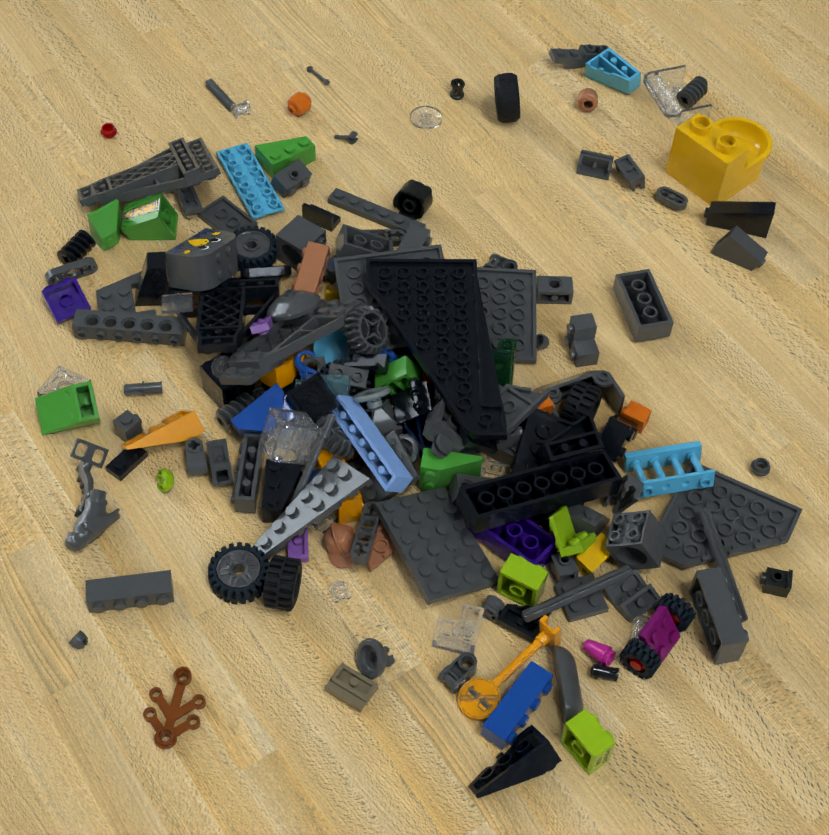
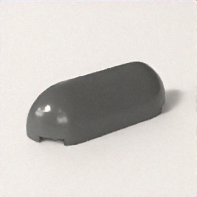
[551,645,584,726]

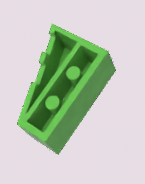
[255,136,316,178]
[375,356,439,405]

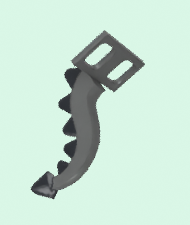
[70,438,109,517]

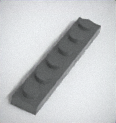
[328,188,426,234]

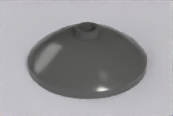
[266,289,321,321]

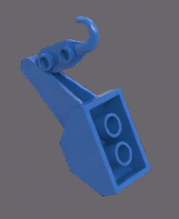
[231,349,336,440]

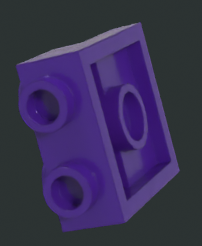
[41,277,91,325]

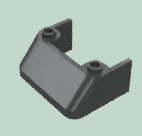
[533,370,625,417]

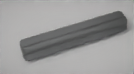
[205,79,236,112]

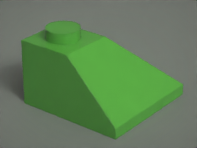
[87,199,122,251]

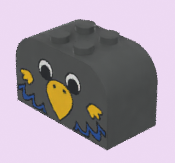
[165,228,239,291]

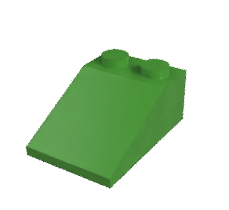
[419,448,483,491]

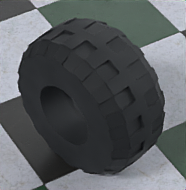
[494,73,521,123]

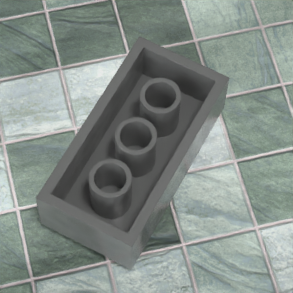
[613,269,674,342]
[688,567,749,665]

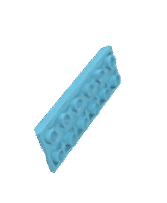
[216,143,285,219]

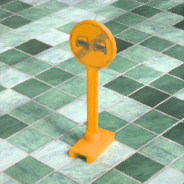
[458,615,561,721]

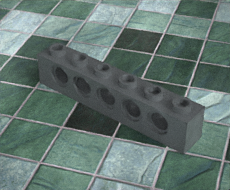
[72,309,188,346]

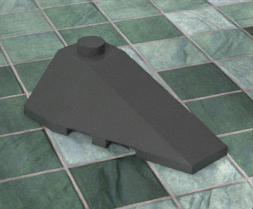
[538,505,610,537]

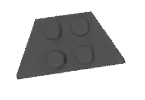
[496,384,549,444]

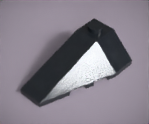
[468,725,562,798]

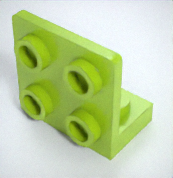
[549,506,597,557]

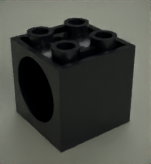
[200,352,255,408]

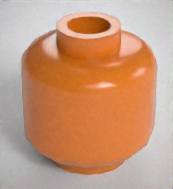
[287,92,312,116]

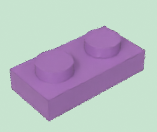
[288,528,309,562]

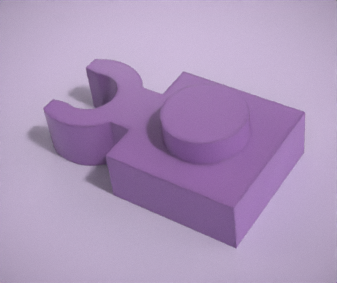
[250,316,273,335]

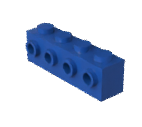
[481,661,553,750]

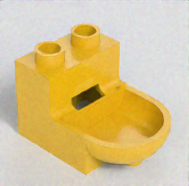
[665,113,773,205]

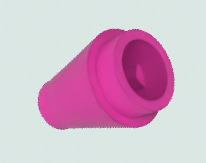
[582,639,616,666]

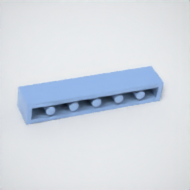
[330,395,413,493]

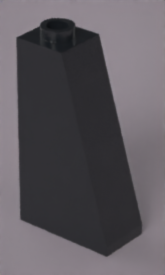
[704,201,776,238]

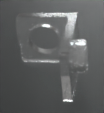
[480,459,510,477]

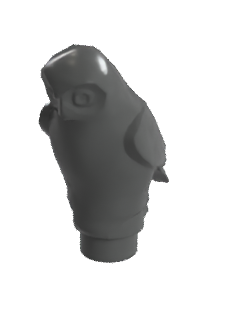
[64,489,120,552]

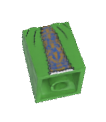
[121,193,178,240]

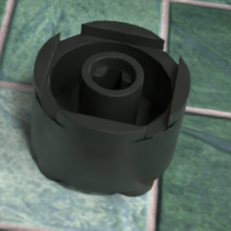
[393,179,433,220]

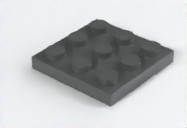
[346,430,421,511]

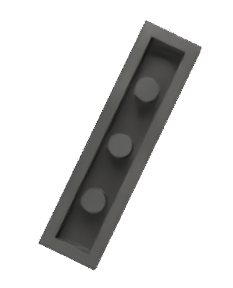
[85,570,174,613]

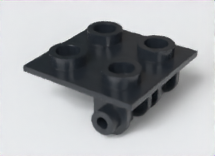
[392,377,432,426]

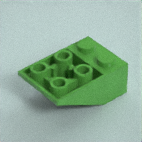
[35,381,101,436]

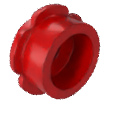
[101,123,117,138]

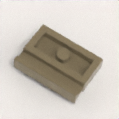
[324,663,378,712]

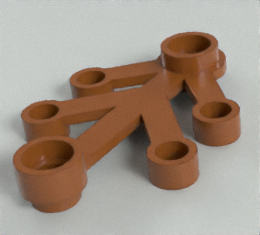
[143,667,206,749]

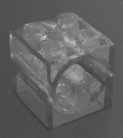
[259,407,320,465]

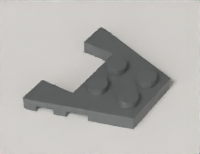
[96,271,156,315]

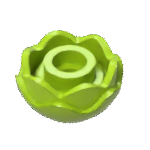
[156,468,174,493]

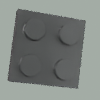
[554,573,609,623]

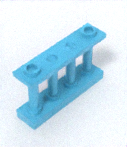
[623,441,715,498]

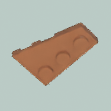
[359,525,397,572]

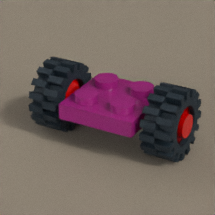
[619,593,696,679]

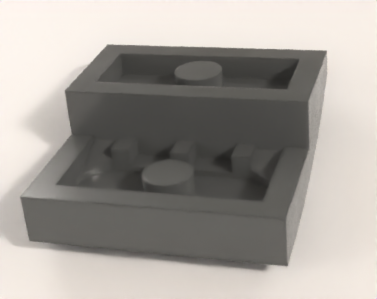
[602,569,661,623]

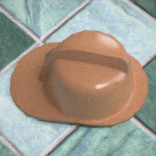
[324,523,355,568]

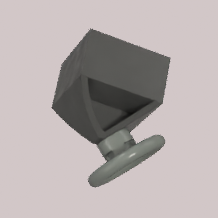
[353,386,403,437]

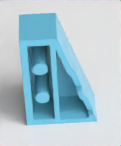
[585,48,641,94]

